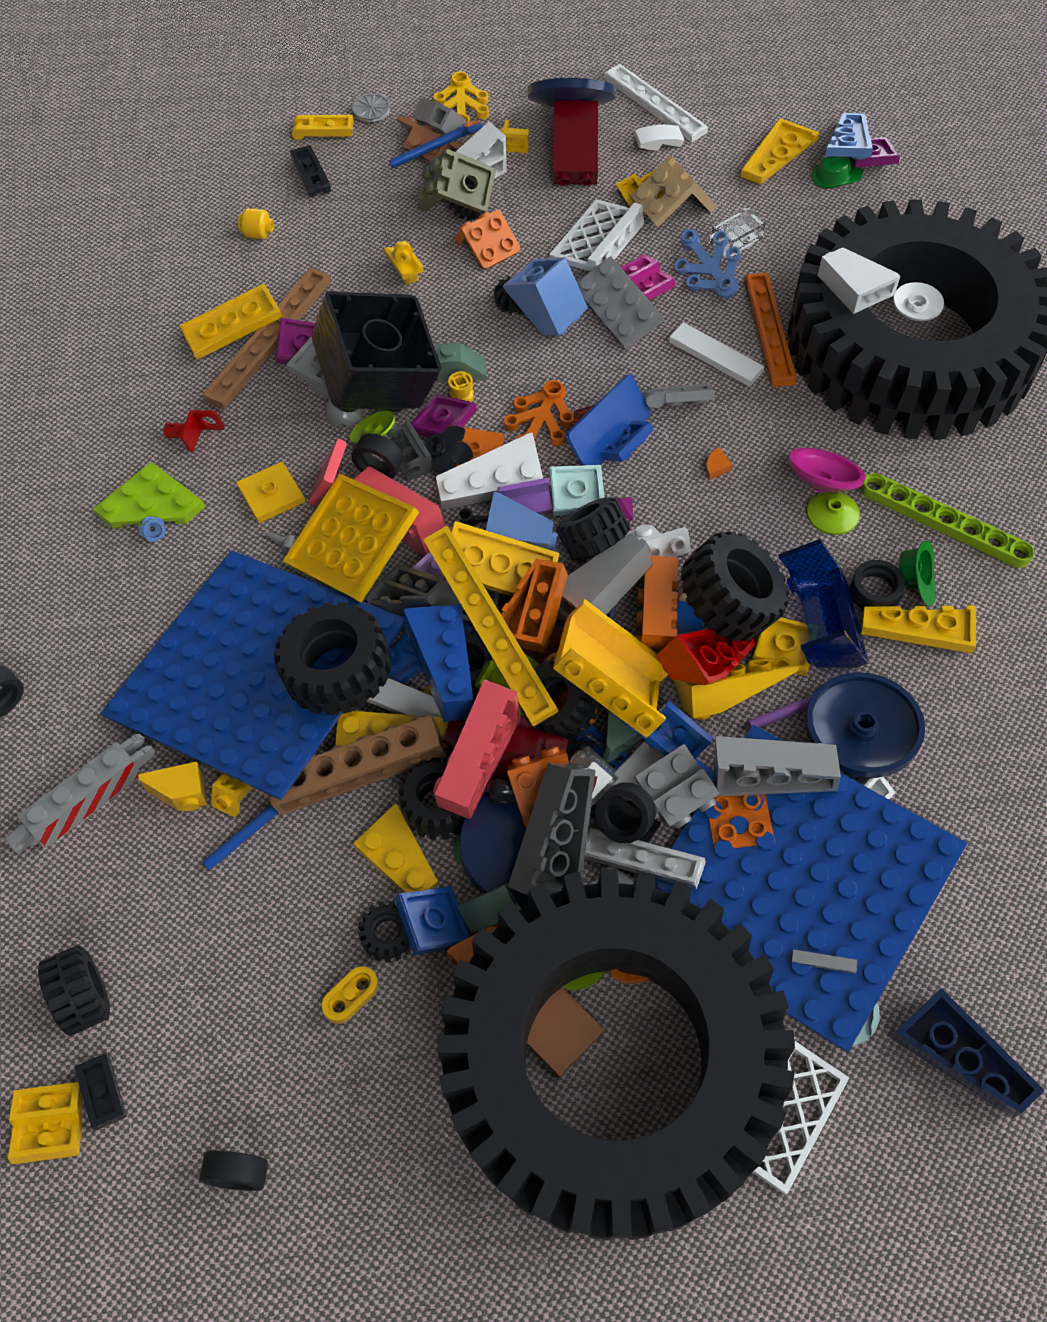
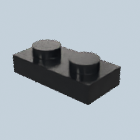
[74,1053,127,1131]

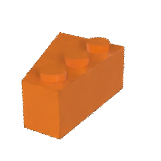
[501,558,568,654]

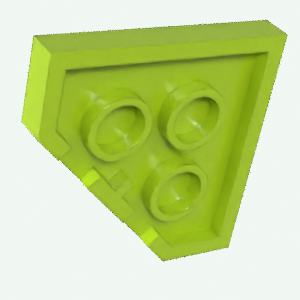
[93,462,205,529]

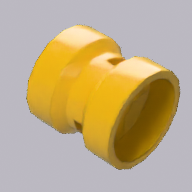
[448,371,474,402]

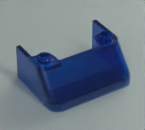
[778,539,869,668]

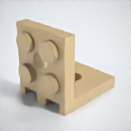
[631,155,718,227]

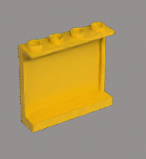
[553,599,668,738]

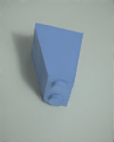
[503,257,588,337]
[486,492,558,552]

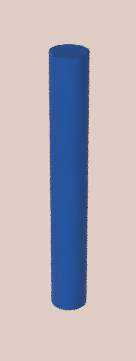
[202,804,279,871]

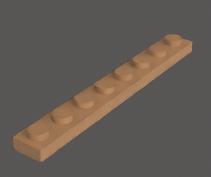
[202,267,331,410]

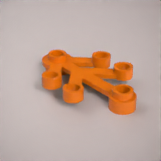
[504,380,575,446]

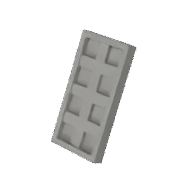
[577,256,665,350]

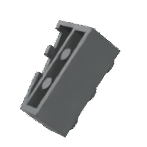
[363,564,460,617]

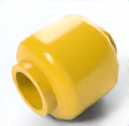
[238,208,274,240]

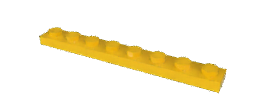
[423,526,559,727]

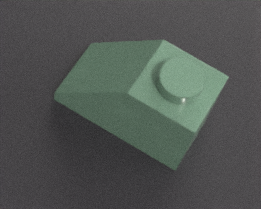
[435,343,487,383]
[602,710,644,765]

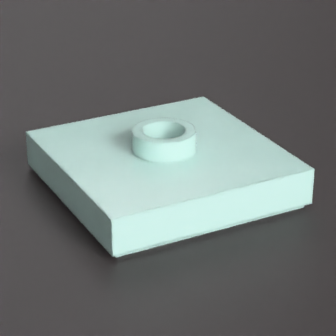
[549,465,604,516]

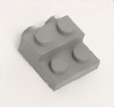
[286,336,329,399]
[634,744,720,829]

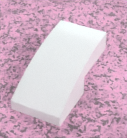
[633,125,684,151]

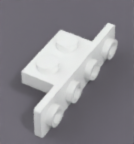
[587,524,691,562]

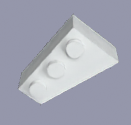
[456,122,507,179]

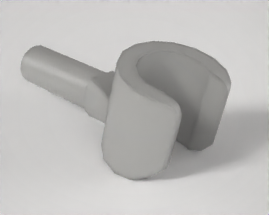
[266,531,296,554]

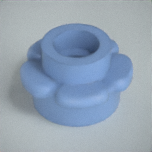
[139,516,166,542]

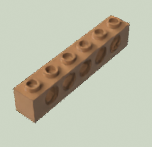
[269,715,447,815]

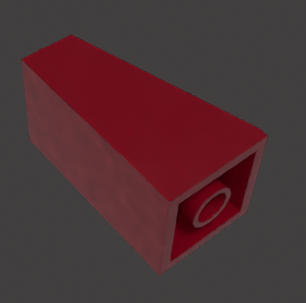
[553,101,598,186]

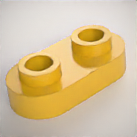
[322,966,379,1024]

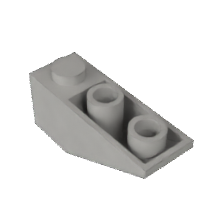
[411,98,466,140]

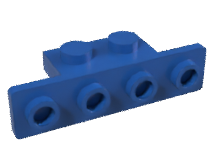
[622,700,715,783]

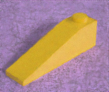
[673,658,798,720]

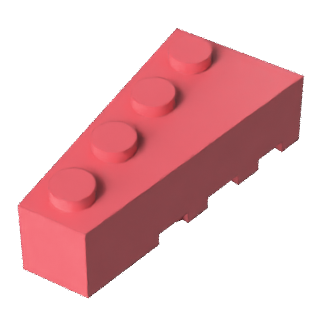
[354,466,446,557]
[433,680,520,820]

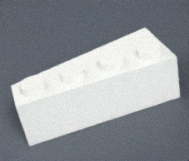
[436,432,543,510]

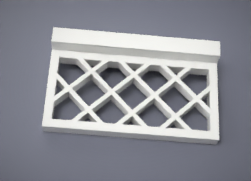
[549,199,644,272]
[752,1037,849,1195]

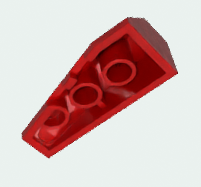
[656,629,757,686]

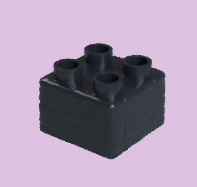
[312,291,442,412]

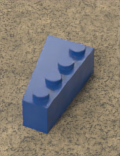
[403,604,473,721]

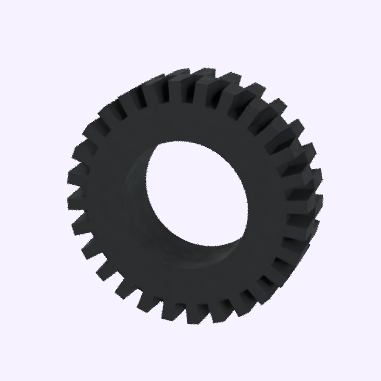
[787,199,1047,440]
[437,869,795,1240]

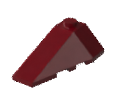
[443,719,568,781]

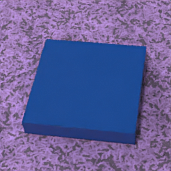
[394,886,470,955]

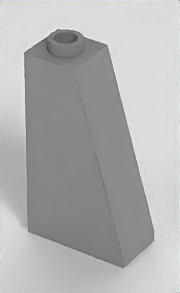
[560,533,653,615]

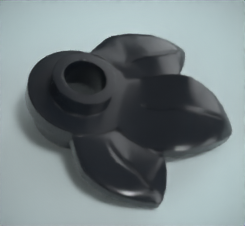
[425,426,474,474]

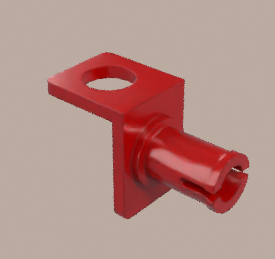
[163,410,225,452]

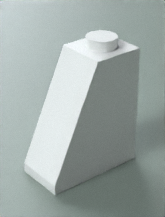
[818,248,900,314]

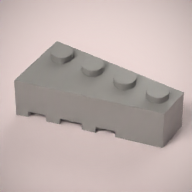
[714,736,841,796]

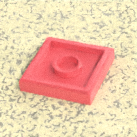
[308,438,347,507]

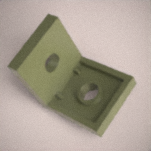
[417,149,496,214]

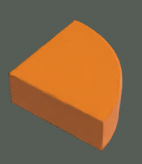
[706,447,732,480]

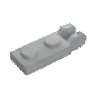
[642,384,715,408]

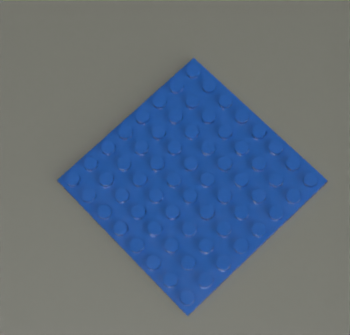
[100,550,404,800]
[655,724,968,1053]

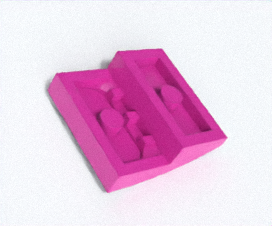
[621,254,675,301]

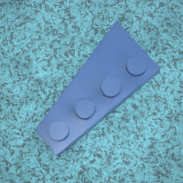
[826,113,873,160]

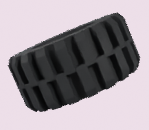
[681,532,789,641]
[274,602,392,715]

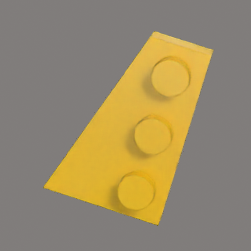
[353,803,439,893]

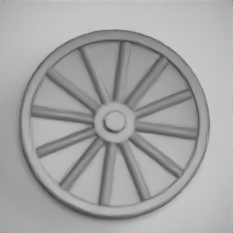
[352,93,390,122]

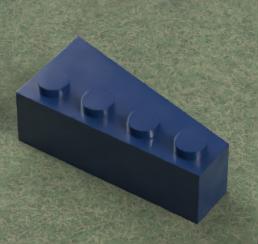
[890,988,1045,1118]

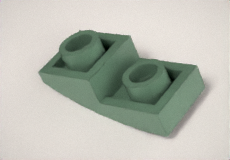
[457,883,521,933]

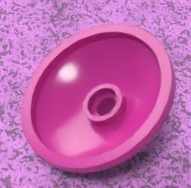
[788,448,865,493]

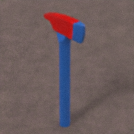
[389,121,483,169]

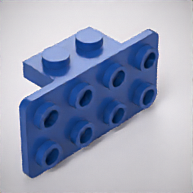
[566,375,654,466]

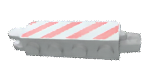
[5,734,156,854]

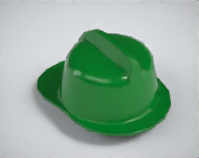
[811,155,863,188]
[899,541,936,606]

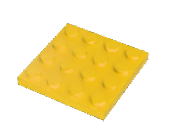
[283,473,419,603]

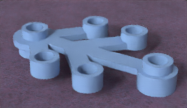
[674,229,741,299]

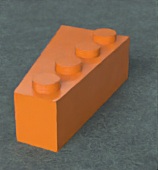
[635,556,678,654]

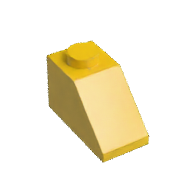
[138,762,208,811]

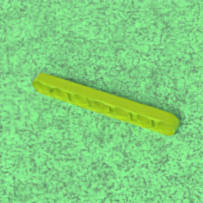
[861,473,1034,568]

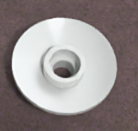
[893,282,944,321]

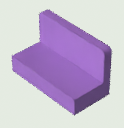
[497,478,553,515]

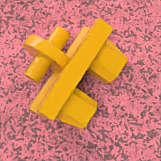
[384,240,424,285]

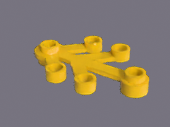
[433,71,489,123]

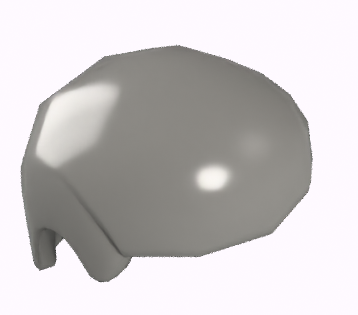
[325,398,365,428]

